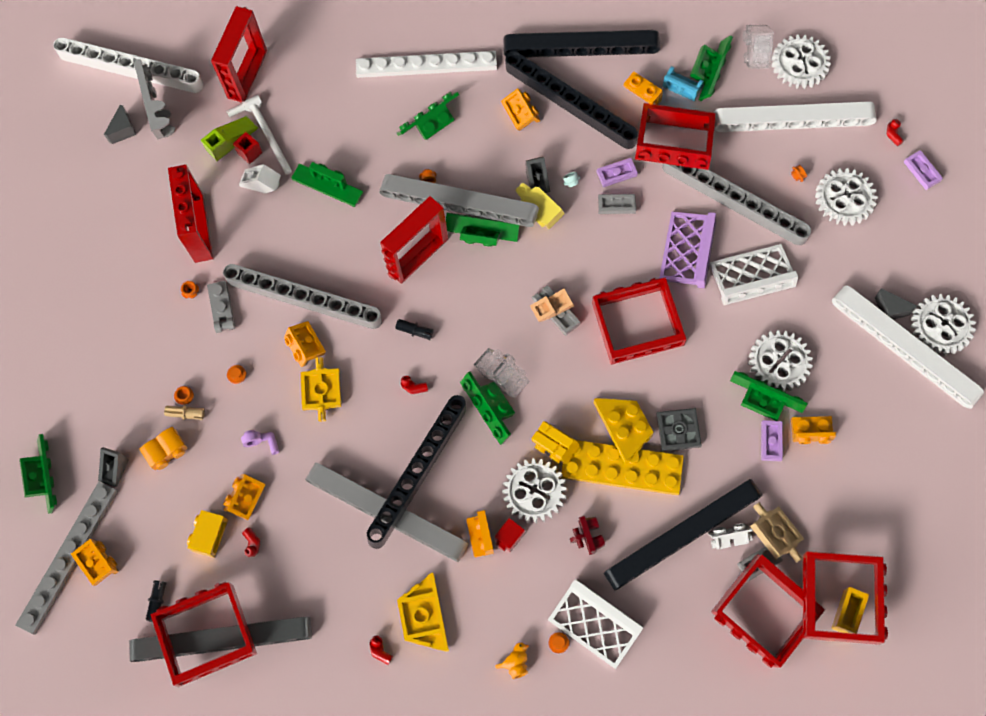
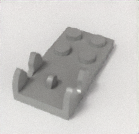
[133,59,175,139]

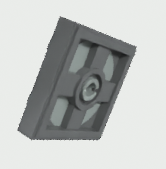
[656,408,702,452]

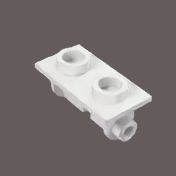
[708,523,752,550]

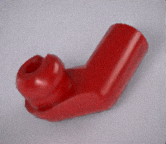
[886,119,904,147]
[401,375,428,394]
[242,527,260,557]
[369,635,393,665]

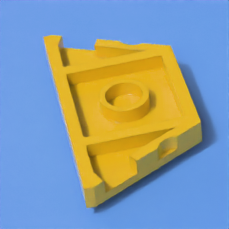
[593,398,654,464]
[397,573,449,652]

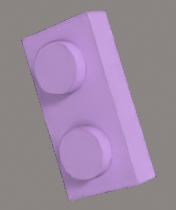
[904,150,943,190]
[597,158,638,187]
[761,420,783,462]

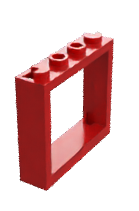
[211,6,267,103]
[635,103,716,170]
[168,164,213,263]
[380,196,448,284]
[592,277,686,365]
[803,551,888,645]
[711,554,826,668]
[150,581,257,687]

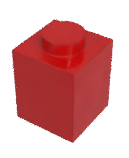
[233,132,263,164]
[494,518,525,552]

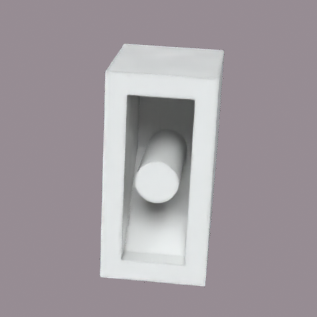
[239,164,281,193]

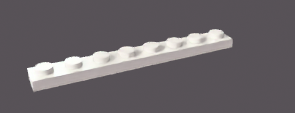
[356,51,497,78]

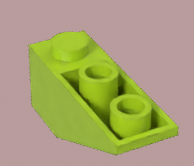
[201,116,258,161]

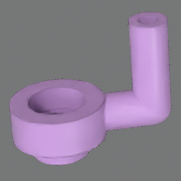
[241,430,279,455]

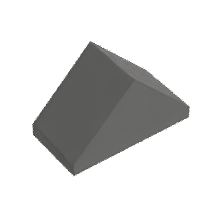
[104,105,136,144]
[526,156,550,193]
[875,288,917,320]
[98,447,129,487]

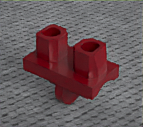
[570,516,605,555]

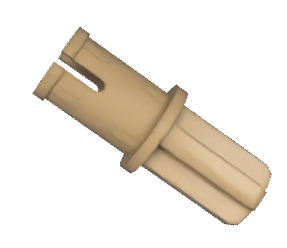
[164,405,205,420]

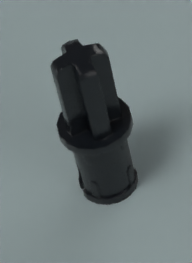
[395,319,434,341]
[145,580,167,622]

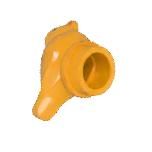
[495,642,529,679]

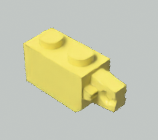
[515,183,565,230]

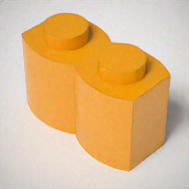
[139,427,188,470]

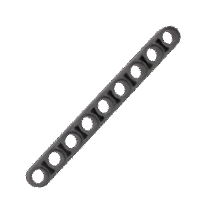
[129,617,312,662]

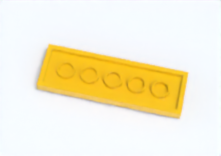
[561,440,684,496]

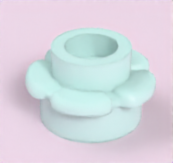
[563,171,581,187]

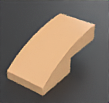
[530,289,574,322]

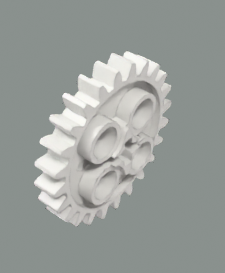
[771,34,831,89]
[815,168,877,226]
[910,294,976,355]
[748,330,813,391]
[502,458,567,524]

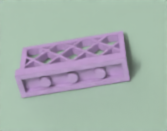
[659,212,716,289]

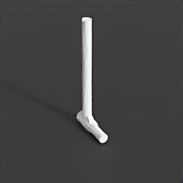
[226,95,292,175]

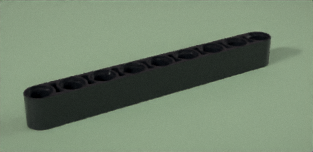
[503,30,660,57]
[505,51,638,149]
[367,395,466,549]
[603,479,763,591]

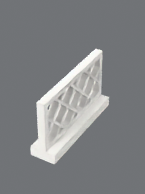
[710,244,798,305]
[548,579,644,669]

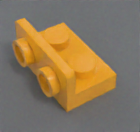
[624,71,663,105]
[501,88,540,131]
[284,321,326,367]
[791,416,836,444]
[223,474,266,520]
[466,510,494,558]
[71,539,119,586]

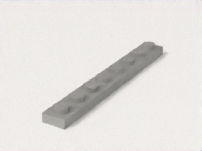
[15,482,118,635]

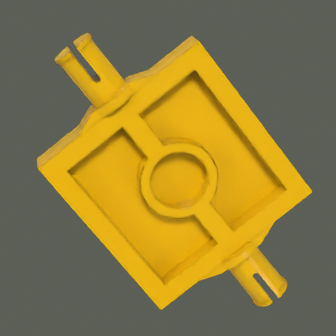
[300,357,342,422]

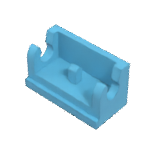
[662,66,704,101]

